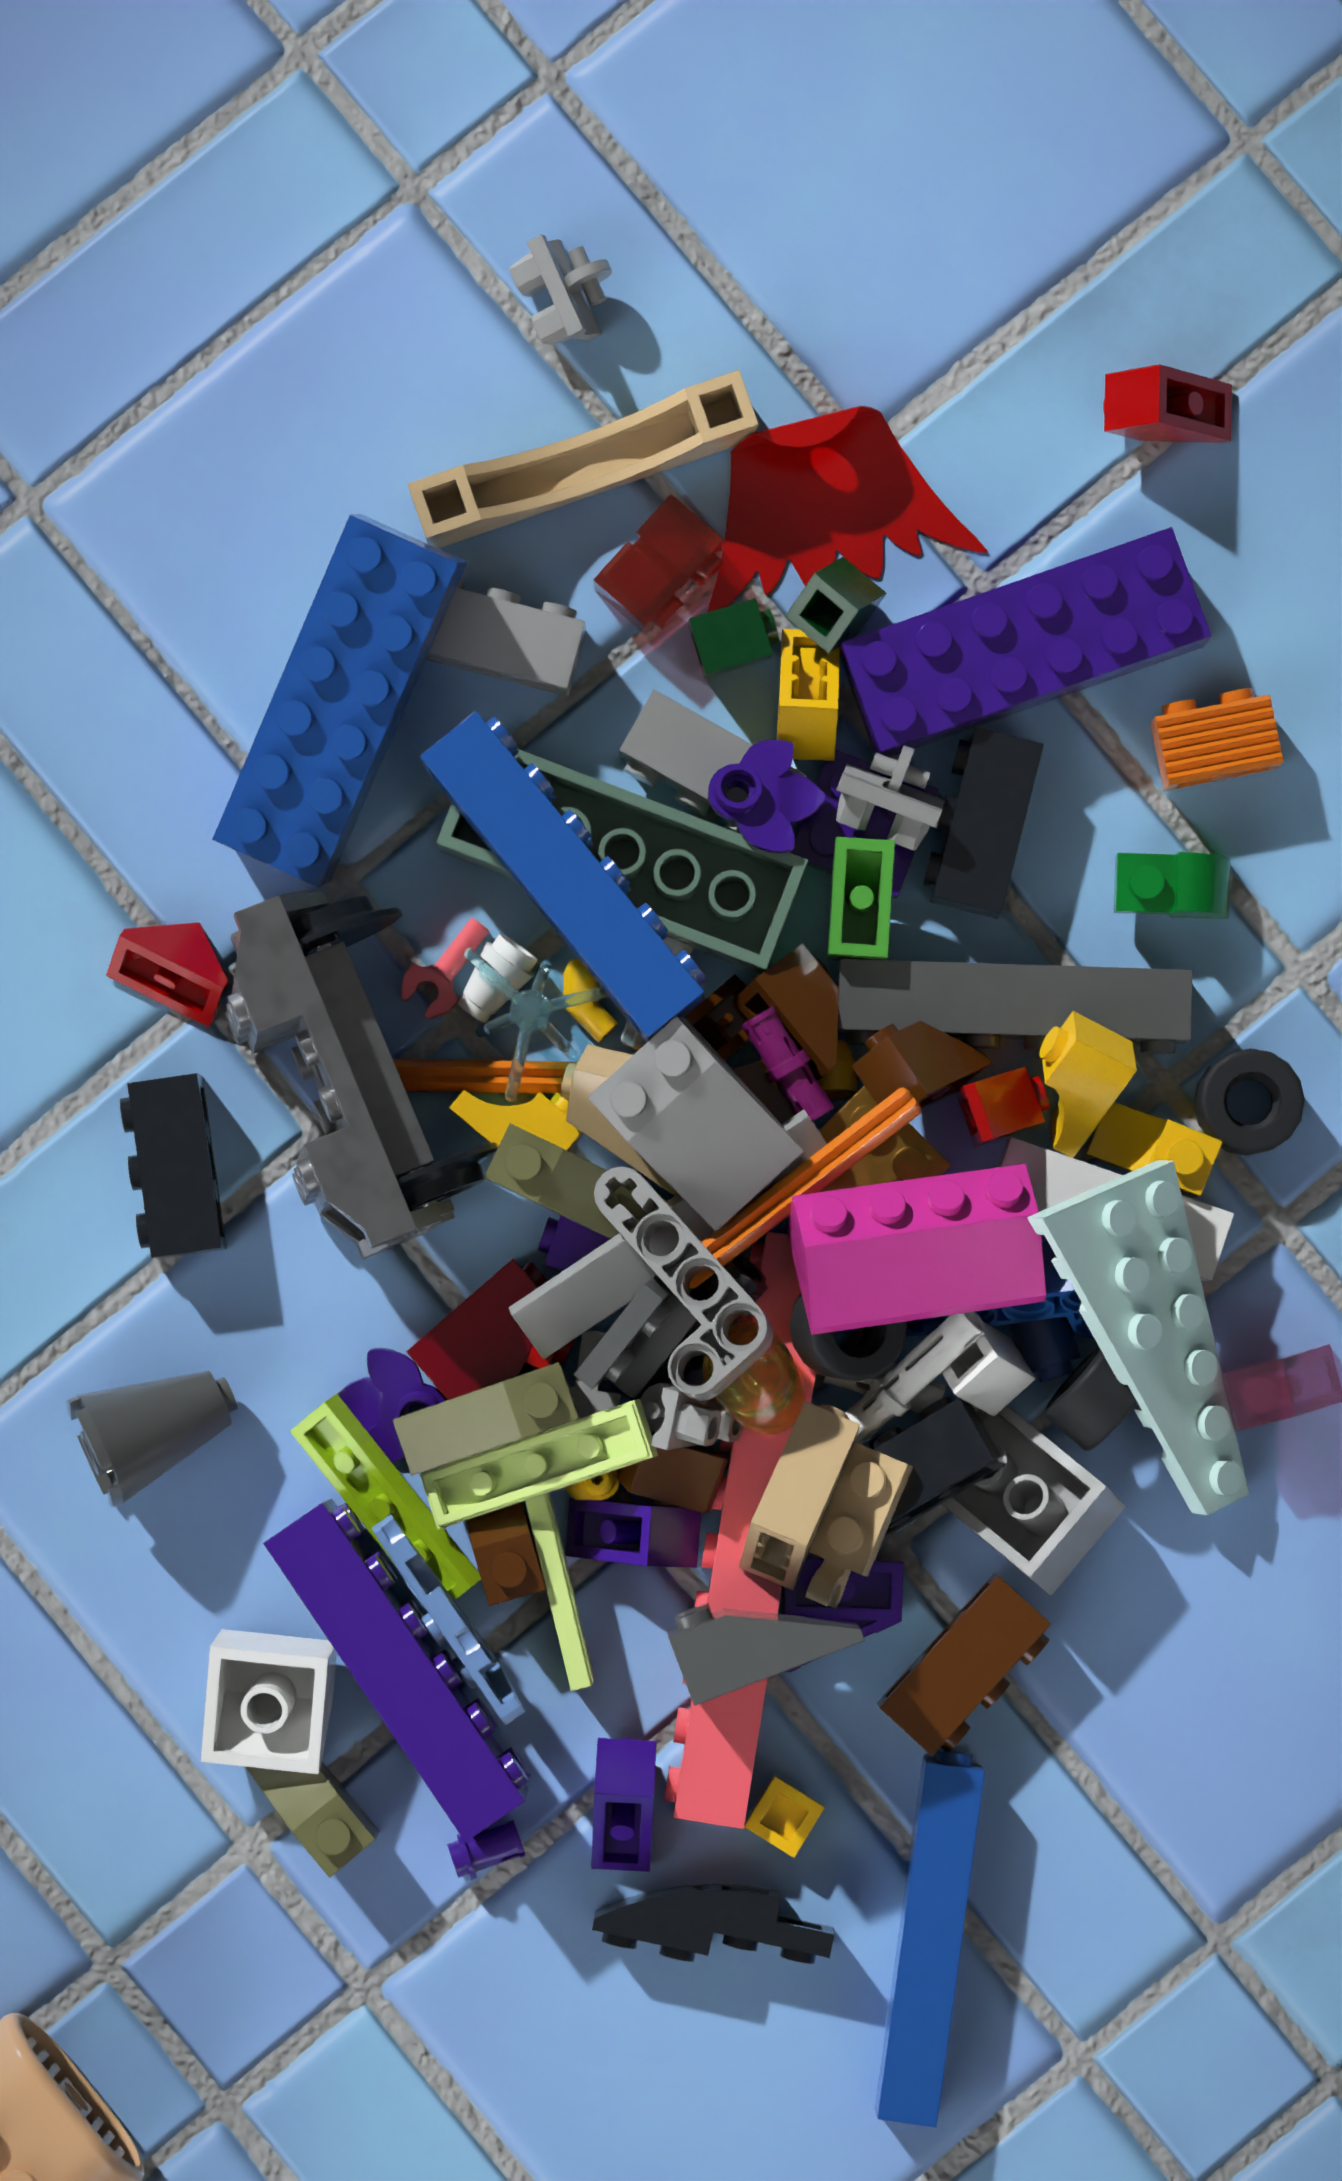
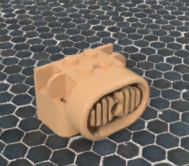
[0,2013,145,2181]

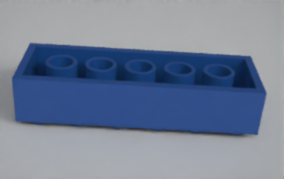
[212,514,467,888]
[420,711,706,1043]

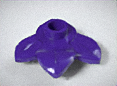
[708,740,826,853]
[337,1348,447,1462]

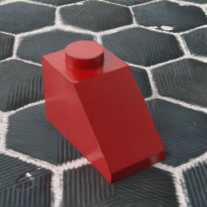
[1103,364,1232,443]
[956,1066,1050,1148]

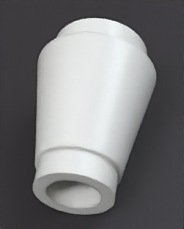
[458,933,538,1023]

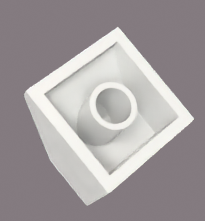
[201,1629,337,1774]

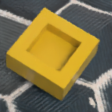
[744,1774,825,1858]

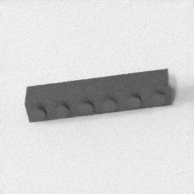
[837,959,1192,1054]

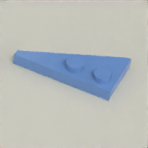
[372,1514,525,1726]

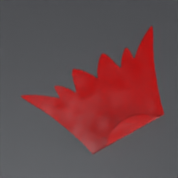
[707,406,988,613]

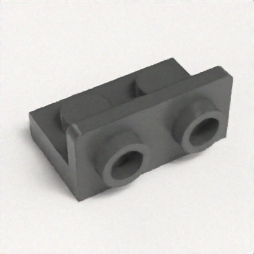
[574,1274,697,1398]

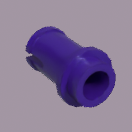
[447,1820,526,1880]

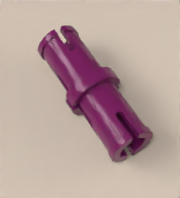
[741,1006,835,1121]

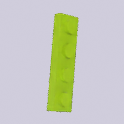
[290,1393,481,1600]

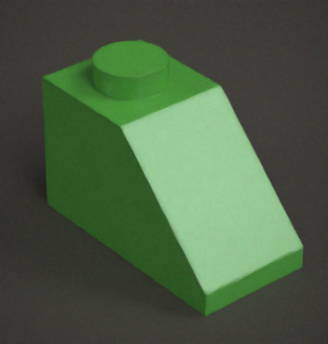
[826,837,895,961]

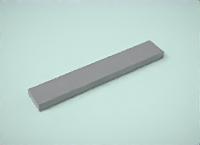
[509,1110,827,1360]

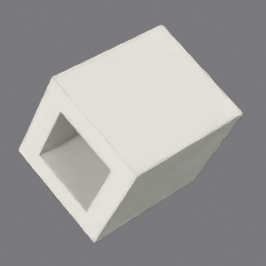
[942,1322,1036,1416]

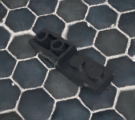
[592,1884,835,1964]

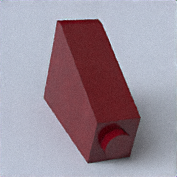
[406,1259,548,1400]

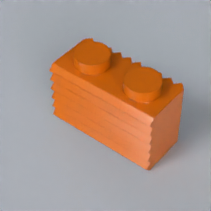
[1150,688,1283,791]

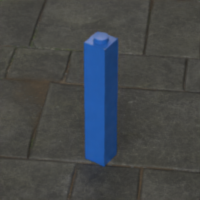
[875,1749,985,2128]

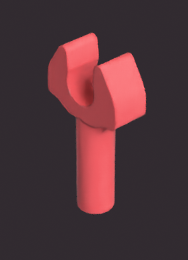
[401,917,490,1020]

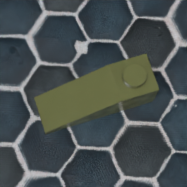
[484,1123,667,1239]
[392,1361,580,1476]
[246,1762,380,1878]

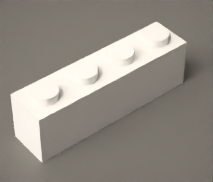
[998,1137,1234,1281]

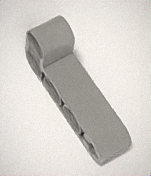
[594,1166,774,1401]

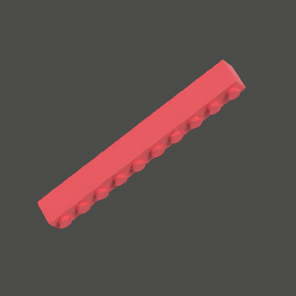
[664,1232,816,1829]

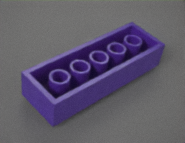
[839,527,1212,757]
[263,1498,531,1843]

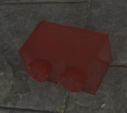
[593,494,724,635]

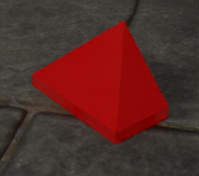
[106,922,228,1027]

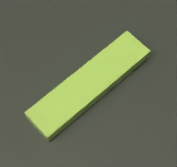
[420,1399,658,1530]
[525,1493,594,1691]

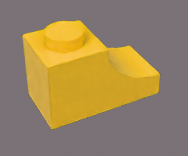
[777,629,839,761]
[1039,1011,1137,1158]
[449,1090,584,1151]
[1085,1102,1223,1198]

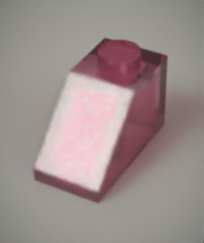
[1222,1344,1342,1431]

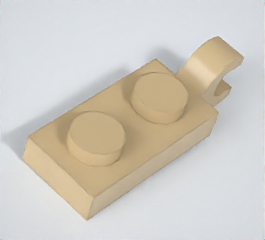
[805,1442,913,1609]

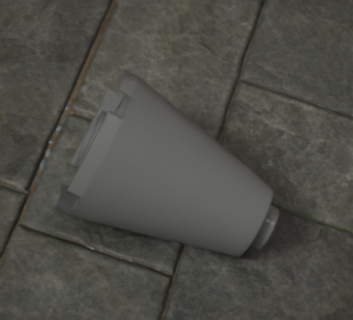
[66,1371,238,1508]

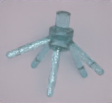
[464,948,609,1102]

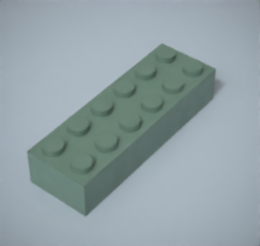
[436,749,808,974]

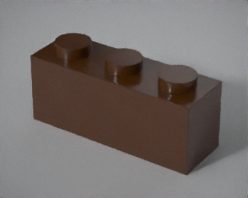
[877,1573,1051,1756]

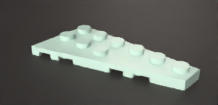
[1027,1160,1249,1515]

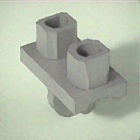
[509,234,612,345]
[836,745,945,850]
[640,1382,746,1450]

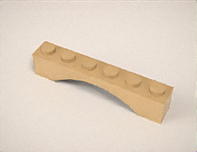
[407,370,759,549]

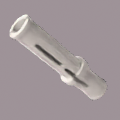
[845,1312,987,1446]

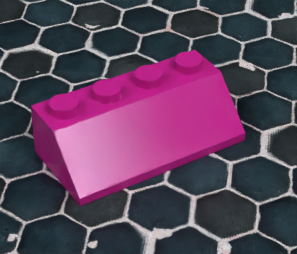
[787,1163,1046,1335]

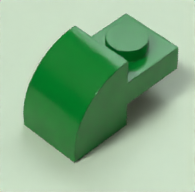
[1114,852,1230,919]

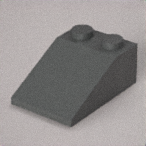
[668,1603,865,1706]

